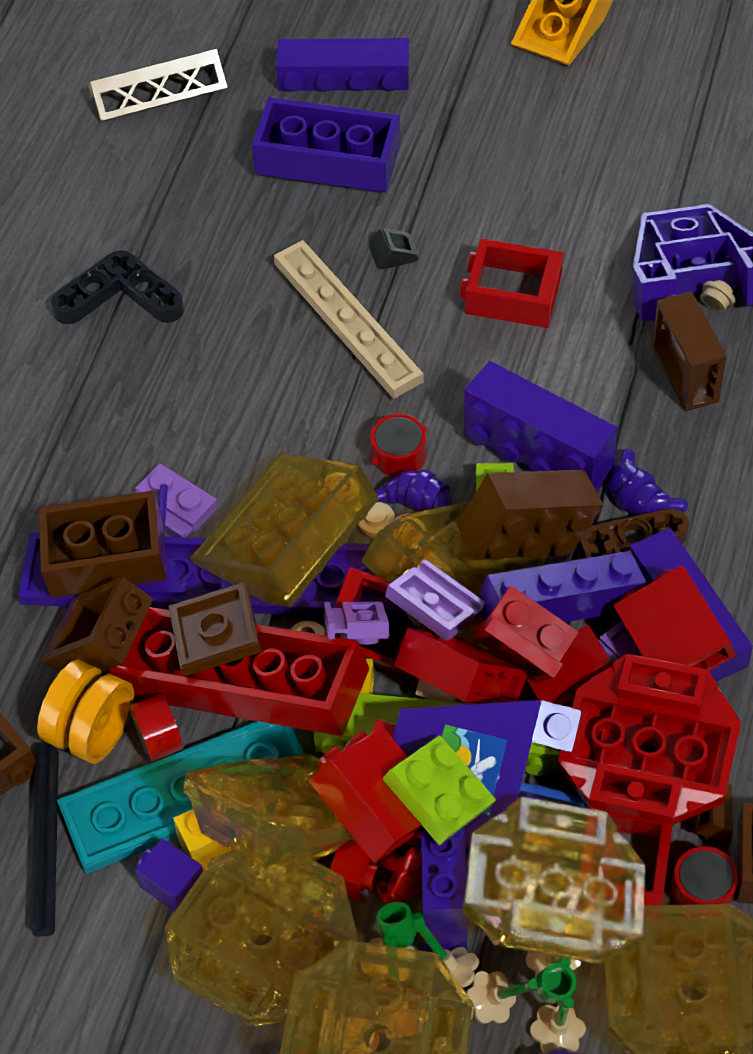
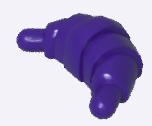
[607,449,688,516]
[368,469,454,532]

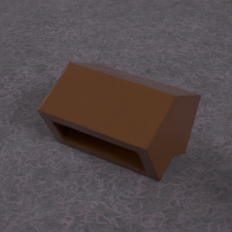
[695,784,733,844]

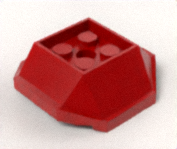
[558,654,741,825]

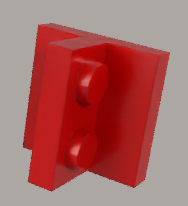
[472,585,579,682]

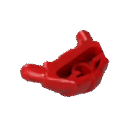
[376,847,422,904]

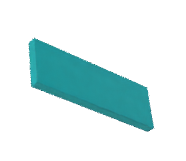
[57,721,315,874]

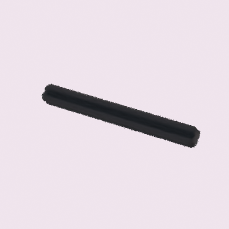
[30,744,59,937]

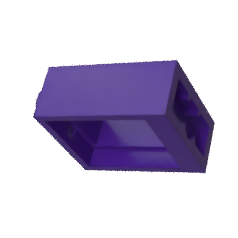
[421,828,468,952]

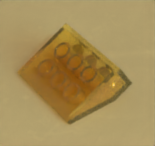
[191,453,379,608]

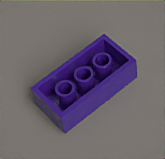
[252,97,401,192]
[464,360,618,492]

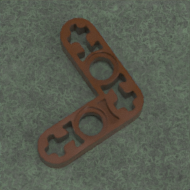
[580,509,689,626]

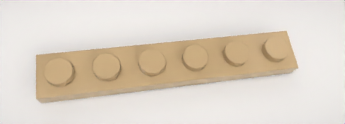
[274,240,424,399]

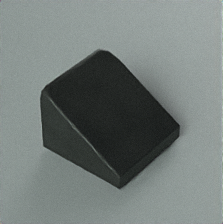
[369,228,419,269]

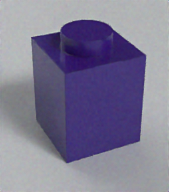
[135,838,206,915]

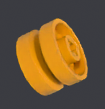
[37,659,134,764]

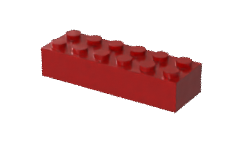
[109,607,370,736]

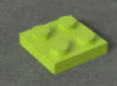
[382,735,496,846]

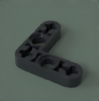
[51,250,184,324]

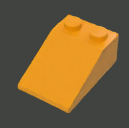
[511,0,613,66]

